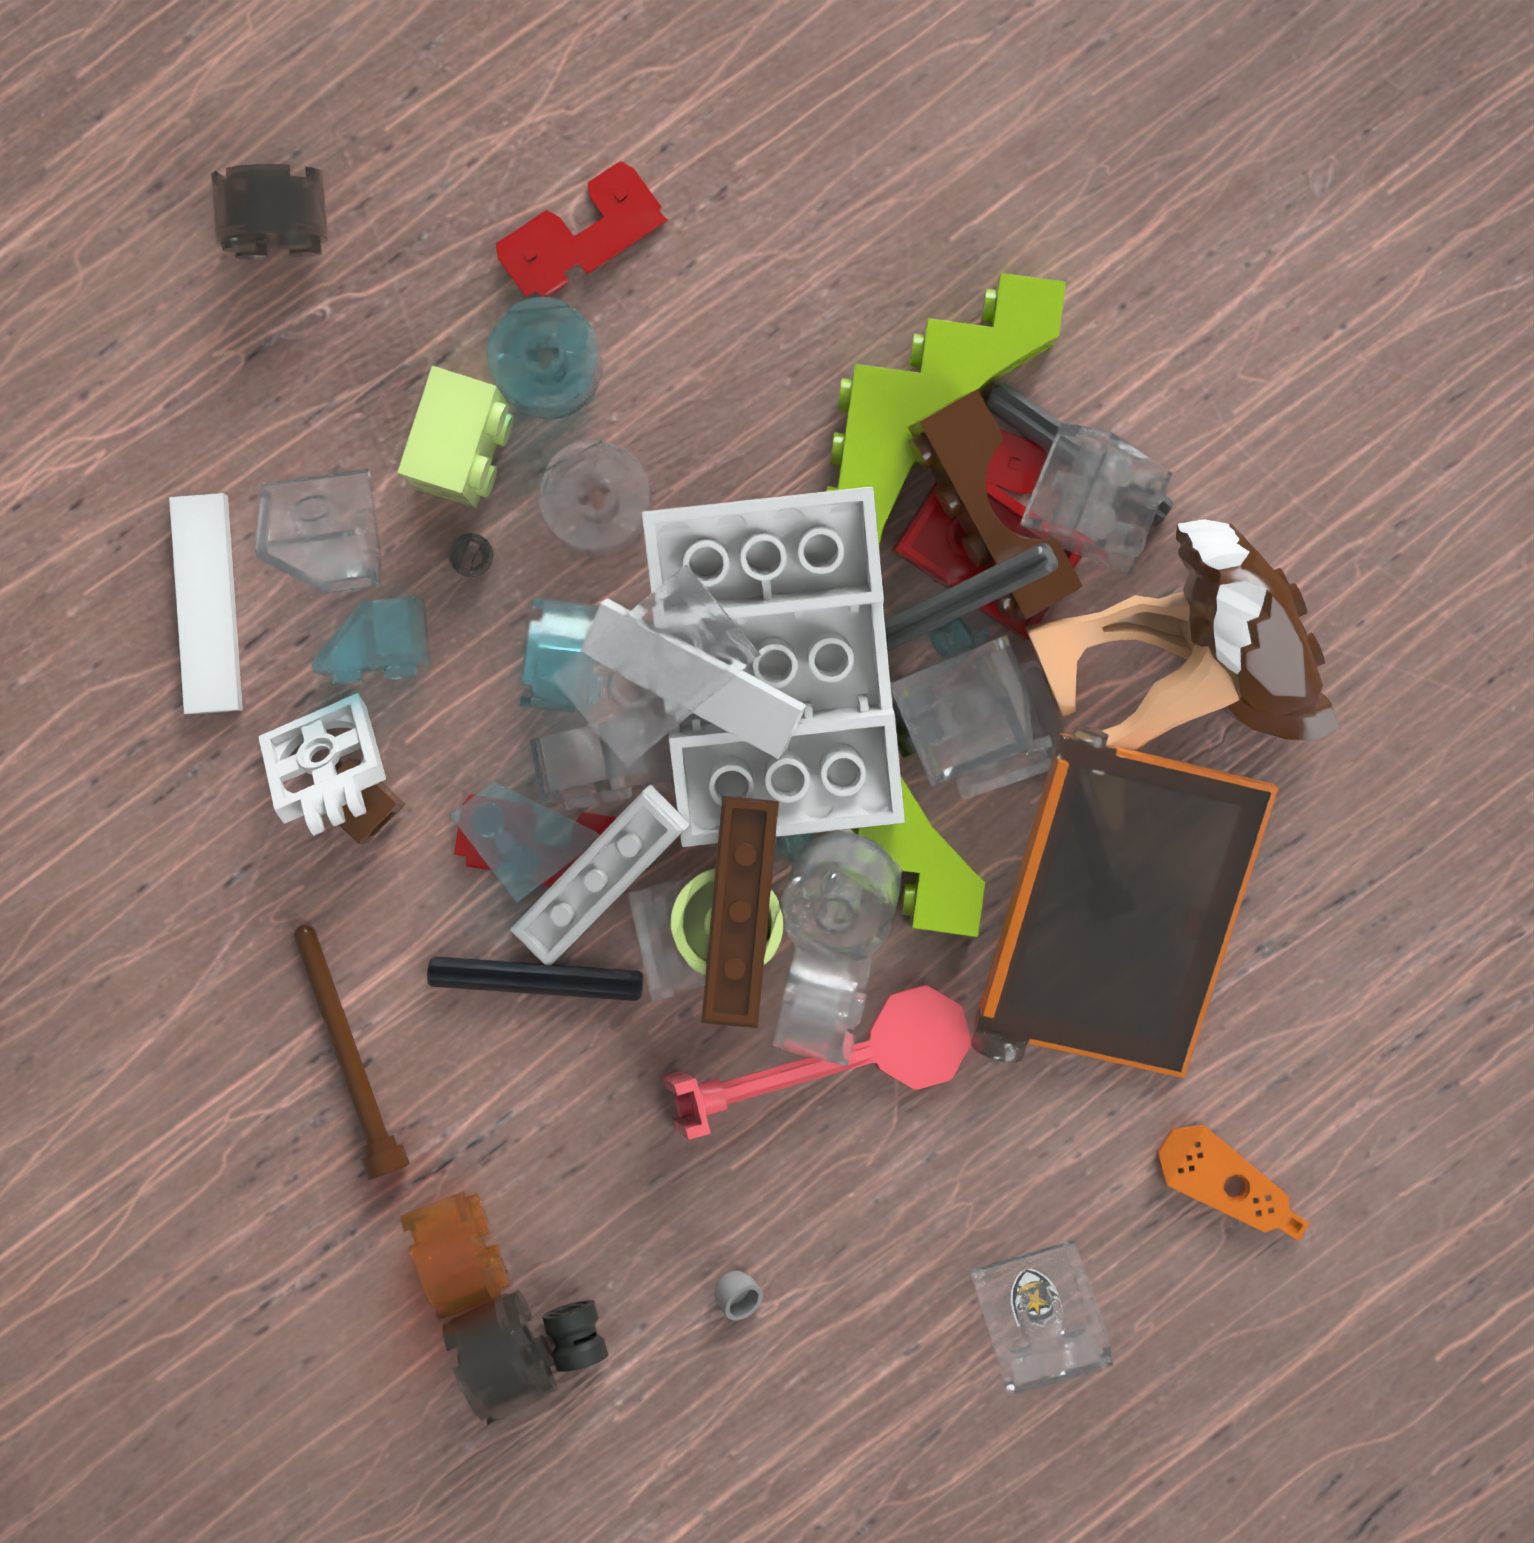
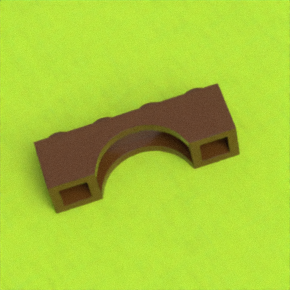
[908,389,1083,620]

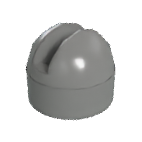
[714,1271,763,1320]

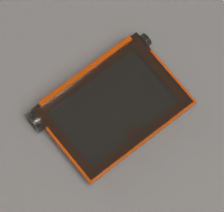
[970,726,1279,1078]

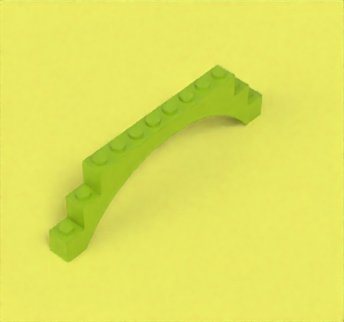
[826,273,1066,937]

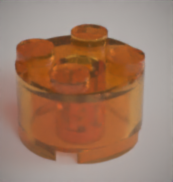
[401,1190,510,1320]

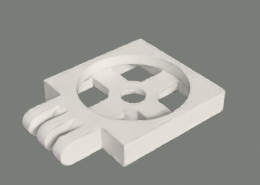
[258,693,386,835]

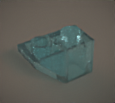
[312,596,431,685]

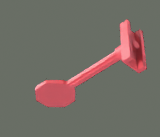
[661,985,972,1140]

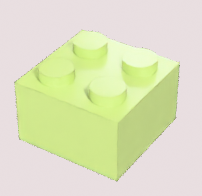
[397,366,514,509]

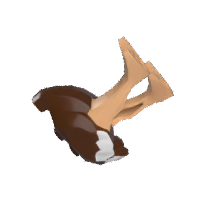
[1025,519,1340,831]

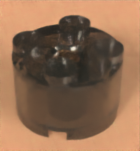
[211,164,328,260]
[442,1290,558,1425]

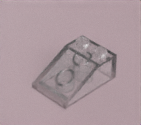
[549,565,761,767]

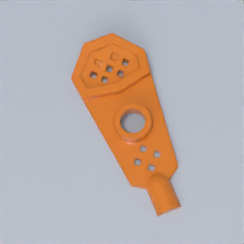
[1156,1124,1310,1241]

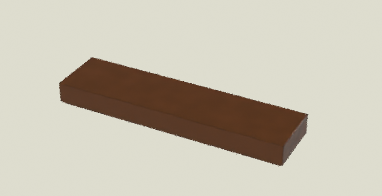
[701,796,779,1028]

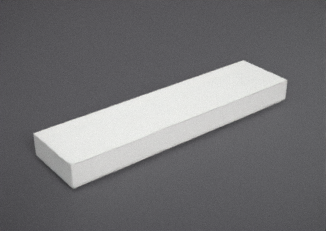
[169,493,243,715]
[579,598,807,759]
[510,785,690,966]

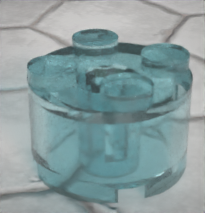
[487,297,603,419]
[519,597,603,715]

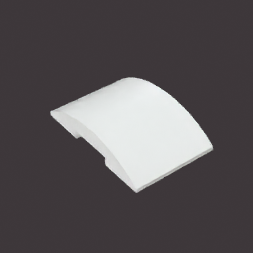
[642,487,905,847]

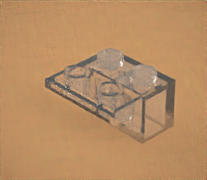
[1020,422,1172,575]

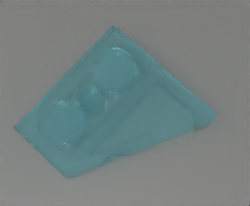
[450,782,599,902]

